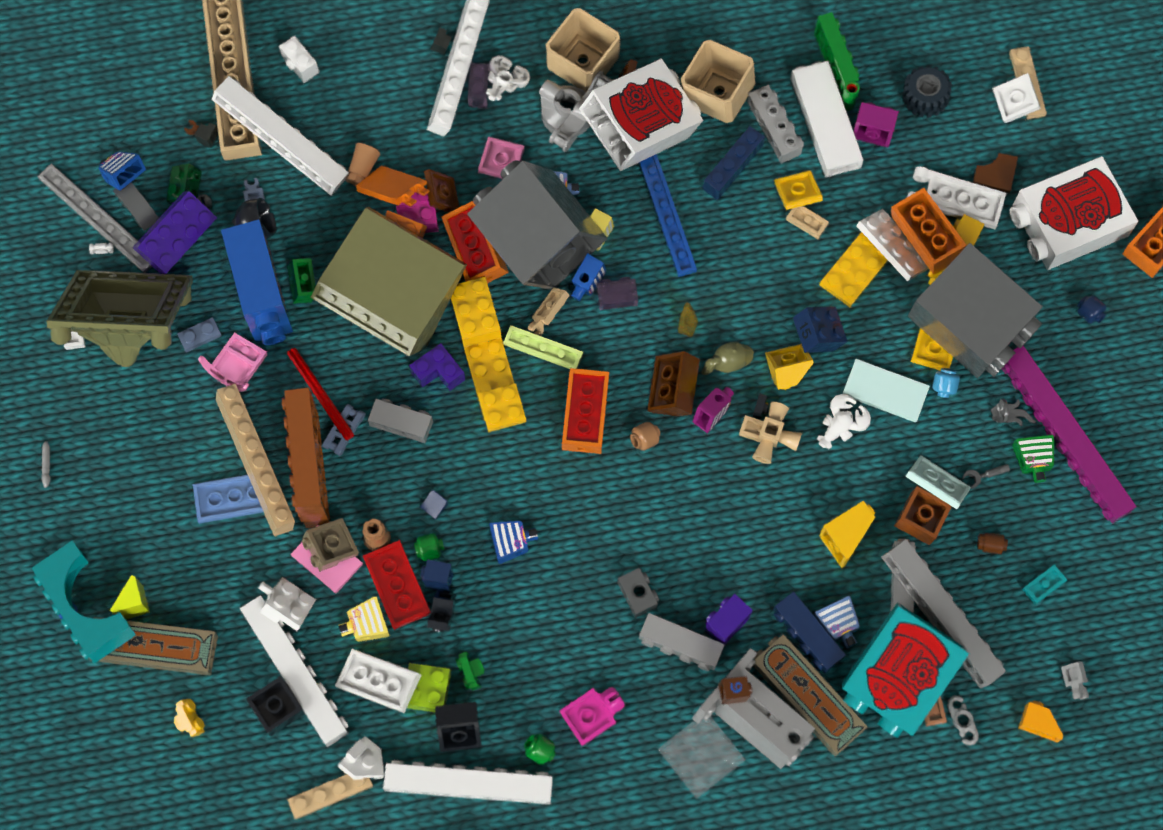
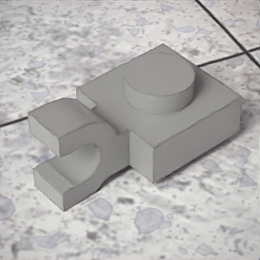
[1061,662,1089,699]

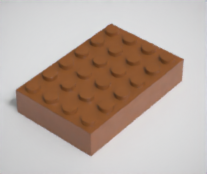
[282,387,330,528]

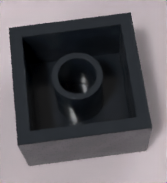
[246,676,306,737]
[435,702,482,752]

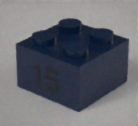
[793,306,848,353]

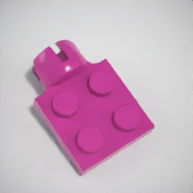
[559,687,625,746]

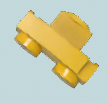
[174,699,205,737]

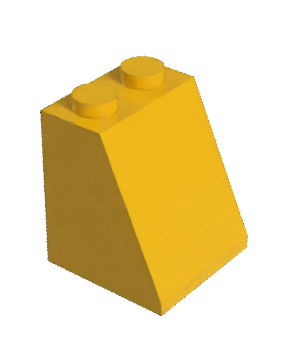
[819,501,875,568]

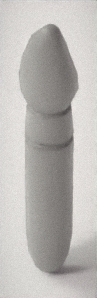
[41,441,51,488]

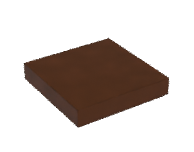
[424,169,459,212]

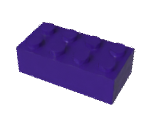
[132,191,217,274]

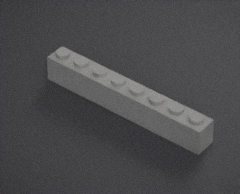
[881,539,1006,689]

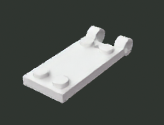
[907,167,1006,229]

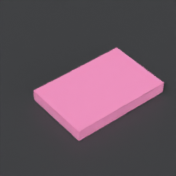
[291,525,363,594]

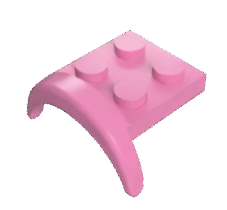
[198,333,268,392]

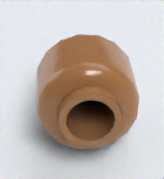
[630,422,660,451]

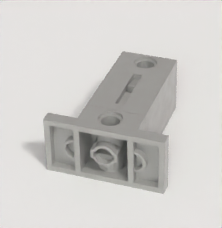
[692,649,815,769]

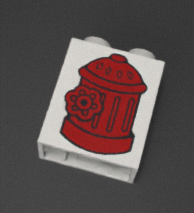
[579,59,703,171]
[1010,157,1138,270]

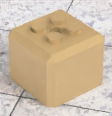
[546,8,620,92]
[681,40,755,123]

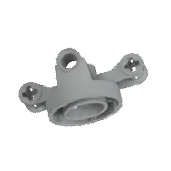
[539,71,615,152]

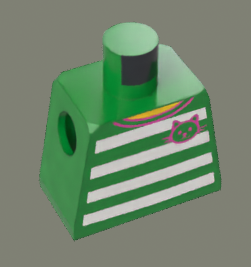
[1012,435,1054,483]

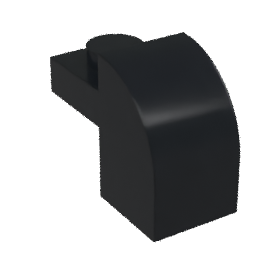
[427,590,457,632]

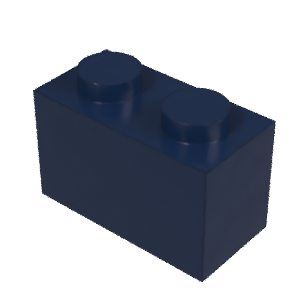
[421,559,454,593]

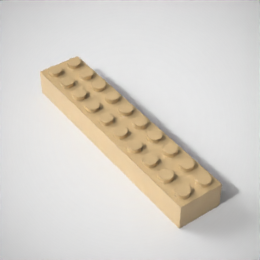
[203,0,262,161]

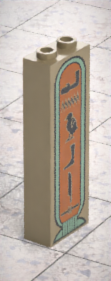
[88,617,218,675]
[753,635,867,757]

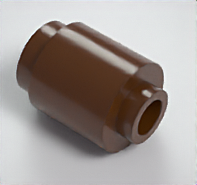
[977,532,1008,554]

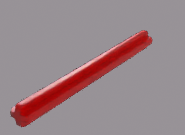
[287,348,354,441]

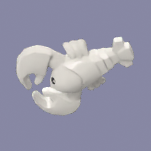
[486,56,530,101]
[817,394,871,449]

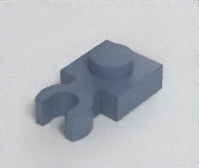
[243,178,265,201]

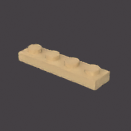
[1009,47,1046,119]
[287,774,373,819]

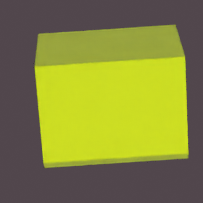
[110,575,150,620]

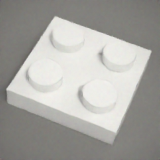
[993,73,1041,123]

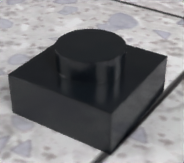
[753,393,769,419]

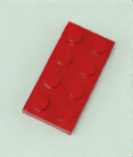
[363,540,431,630]

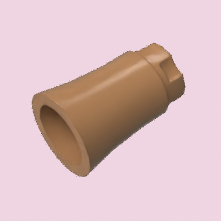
[345,143,381,186]
[363,519,391,551]

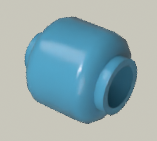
[932,368,960,398]

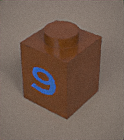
[718,676,752,705]

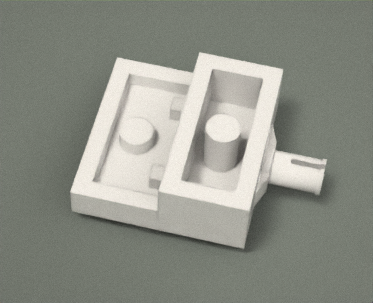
[258,577,316,631]

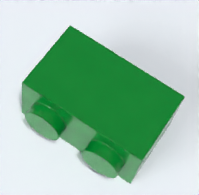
[287,258,316,304]

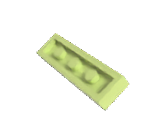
[503,325,583,369]

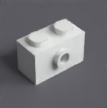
[279,36,319,83]

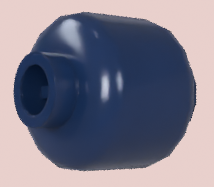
[1077,295,1107,324]

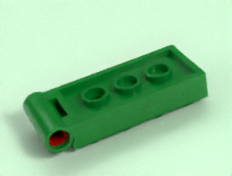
[814,12,860,111]

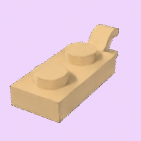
[528,287,570,336]

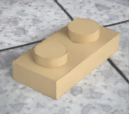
[786,206,829,239]

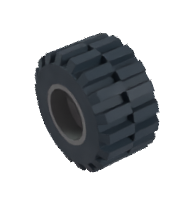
[902,65,952,118]

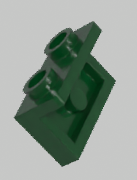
[166,163,202,204]

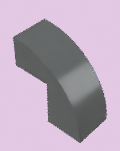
[113,182,159,231]

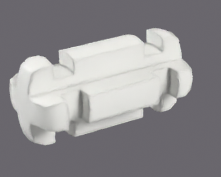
[89,243,114,254]

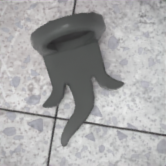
[991,398,1036,426]

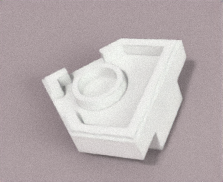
[338,737,384,780]

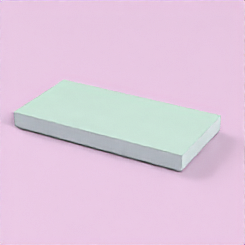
[843,359,930,423]

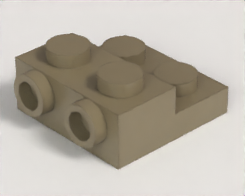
[302,518,359,572]

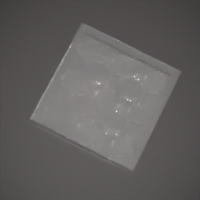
[658,716,745,799]

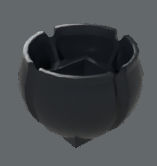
[232,198,277,240]

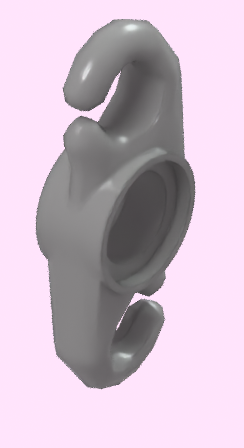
[947,695,979,745]

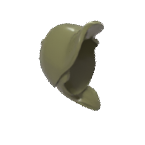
[701,341,754,375]

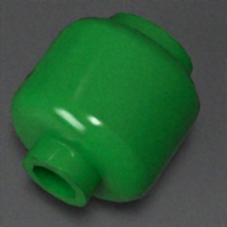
[414,533,445,561]
[524,733,556,765]

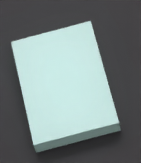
[906,455,971,509]

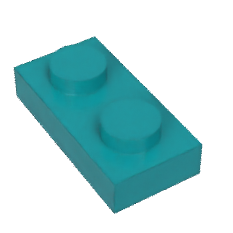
[1022,564,1067,605]

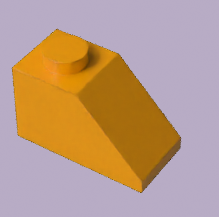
[1018,701,1063,743]

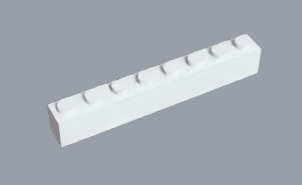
[427,0,489,136]
[212,76,349,195]
[240,595,349,747]
[383,760,553,804]

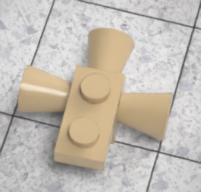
[739,402,802,464]

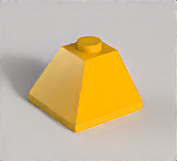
[765,344,813,390]

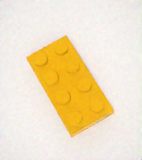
[819,232,888,307]

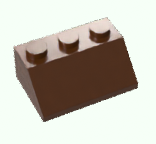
[647,351,700,416]

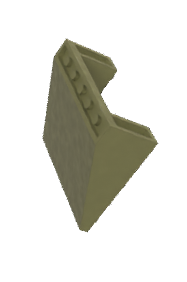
[311,207,467,356]

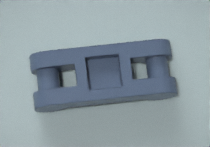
[322,404,366,456]

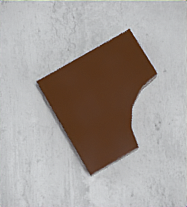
[973,153,1018,193]

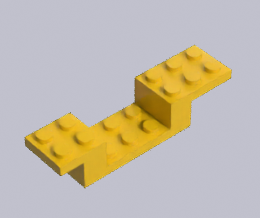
[451,277,527,432]

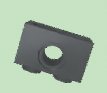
[617,568,659,618]

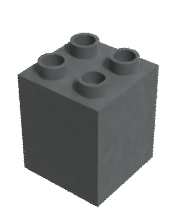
[467,160,608,290]
[908,243,1043,379]

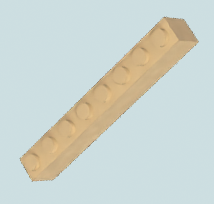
[216,384,295,537]

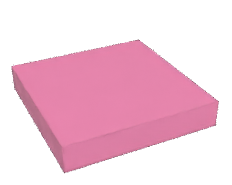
[478,137,525,179]

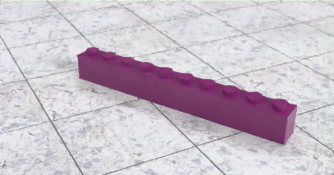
[1002,346,1137,524]

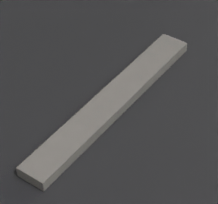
[38,164,152,273]

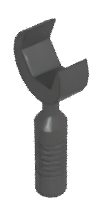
[962,464,1010,489]

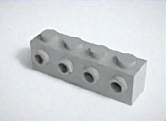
[747,85,804,163]
[639,613,724,671]

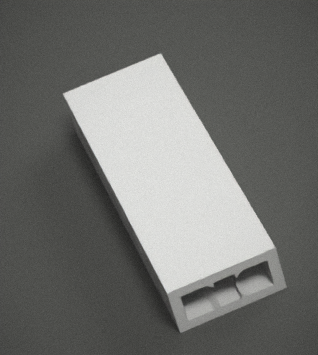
[791,61,863,177]

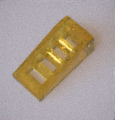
[678,302,698,337]

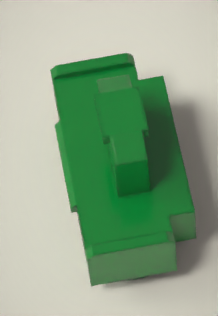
[456,652,485,691]

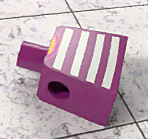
[692,387,734,434]

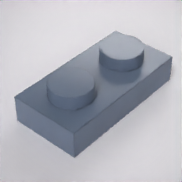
[177,317,222,353]

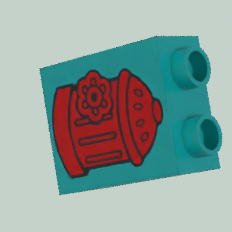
[842,602,969,738]

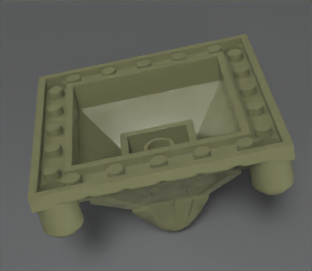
[47,270,193,367]

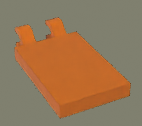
[356,166,430,206]

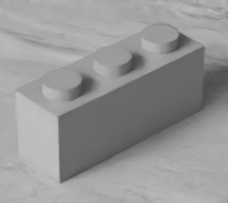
[368,399,433,443]

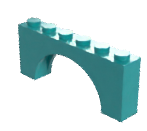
[32,540,136,664]

